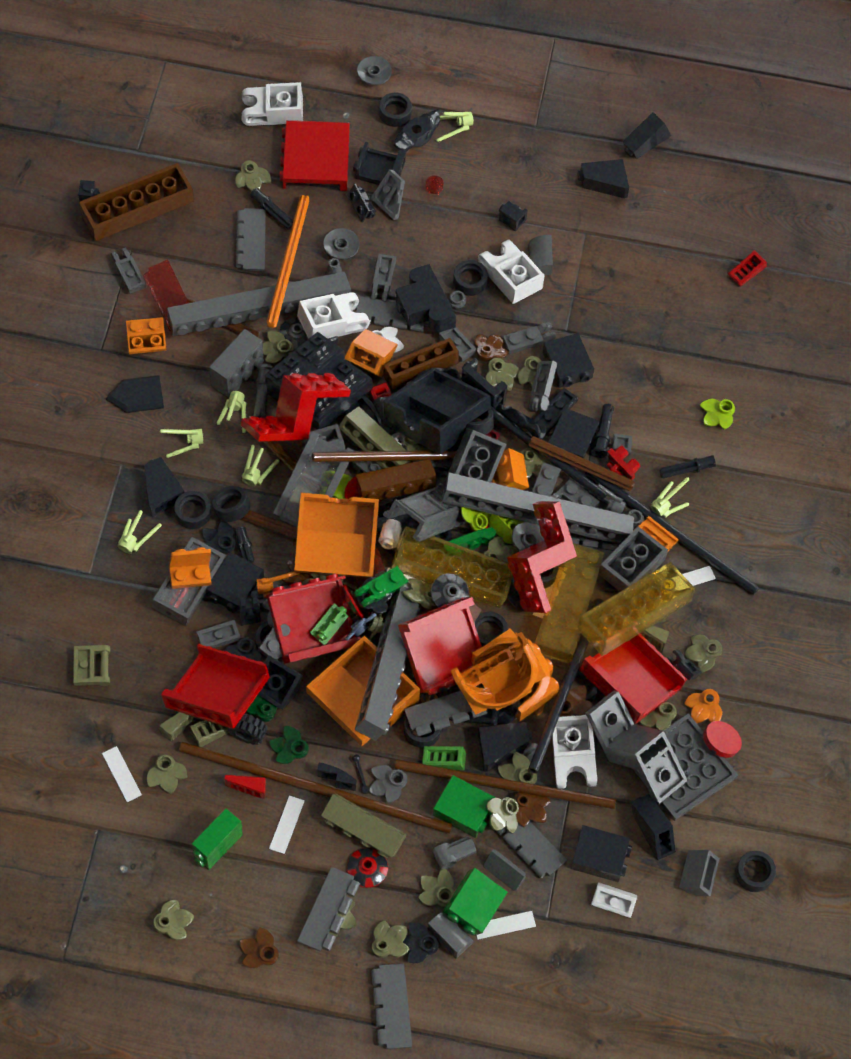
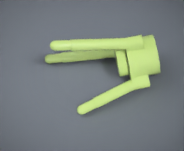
[436,112,473,142]
[217,391,247,433]
[160,429,203,458]
[242,445,279,487]
[650,477,689,518]
[118,510,161,554]

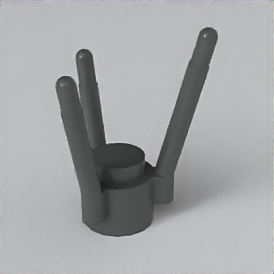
[587,484,626,514]

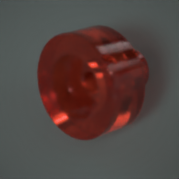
[426,175,444,194]

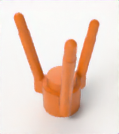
[257,572,300,598]

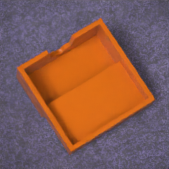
[294,493,379,578]
[306,636,420,746]

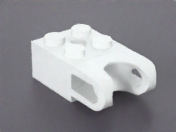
[242,82,303,126]
[478,240,544,304]
[297,293,370,339]
[552,715,597,789]

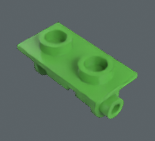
[310,603,348,645]

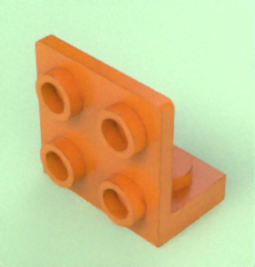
[169,547,211,589]

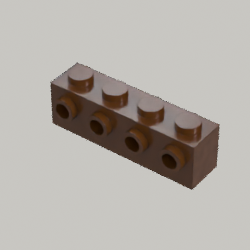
[384,338,459,391]
[356,459,436,500]

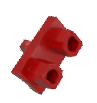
[607,445,640,480]

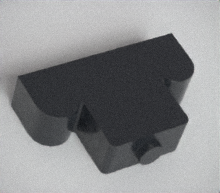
[396,264,456,332]

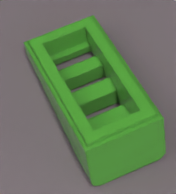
[422,746,466,770]

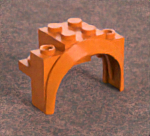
[471,628,559,722]
[451,632,547,715]

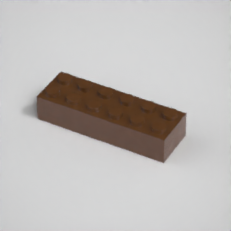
[79,163,194,241]

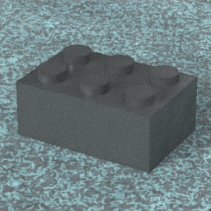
[209,329,264,398]
[445,428,506,482]
[599,526,668,598]

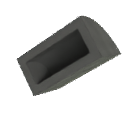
[529,235,553,275]
[679,850,720,896]
[427,912,474,959]

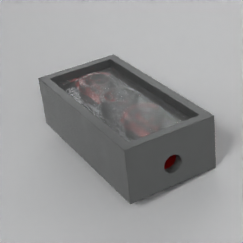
[152,537,226,626]

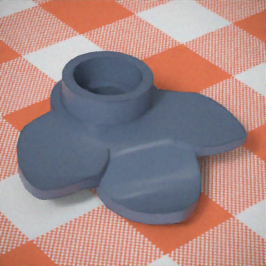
[345,613,376,641]

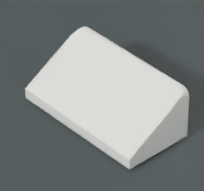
[591,883,637,918]

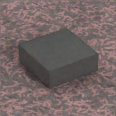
[612,434,632,455]

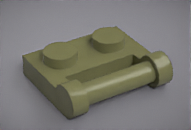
[74,645,110,686]

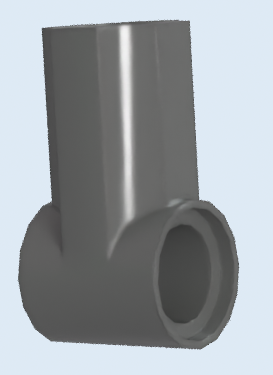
[432,836,476,870]

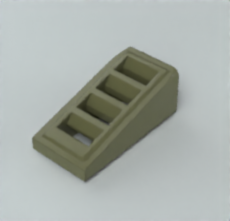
[630,619,669,653]
[159,712,195,742]
[190,720,230,747]

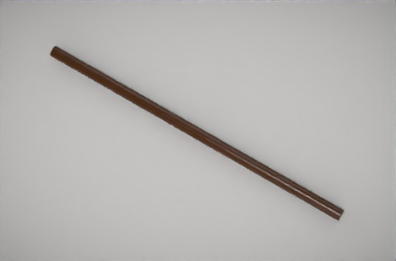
[179,742,452,834]

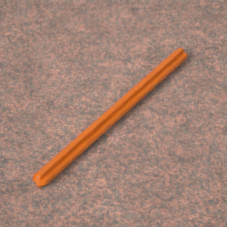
[267,195,309,328]

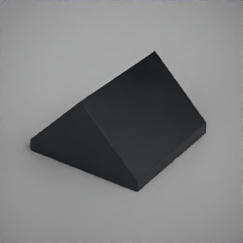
[258,655,303,710]

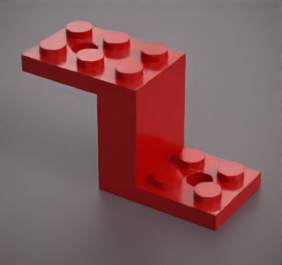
[241,373,351,442]
[507,501,577,613]

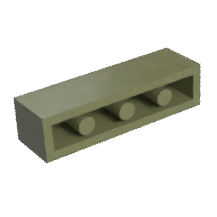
[339,407,411,469]
[321,794,407,858]

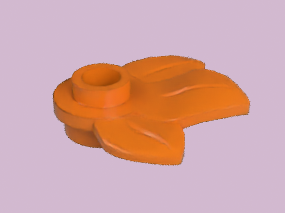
[684,689,722,723]

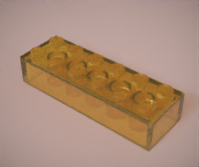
[391,527,513,608]
[535,543,605,663]
[577,562,696,656]

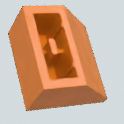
[126,317,167,354]
[345,329,398,378]
[491,448,529,490]

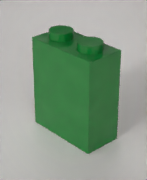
[433,775,496,838]
[192,808,243,870]
[443,868,508,935]

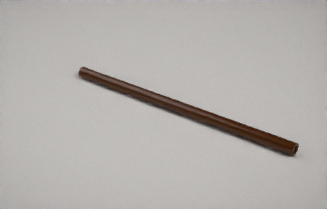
[312,450,457,462]
[395,759,616,809]

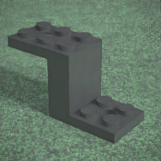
[585,690,688,804]

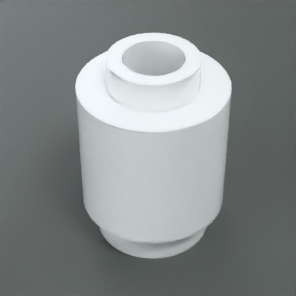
[378,519,402,549]

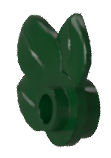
[246,695,278,722]
[269,726,309,764]

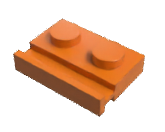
[639,516,678,551]

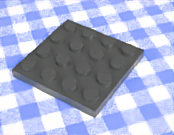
[632,713,738,821]

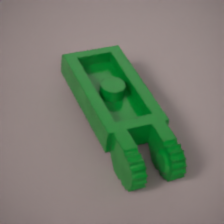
[444,527,496,558]
[354,566,409,607]

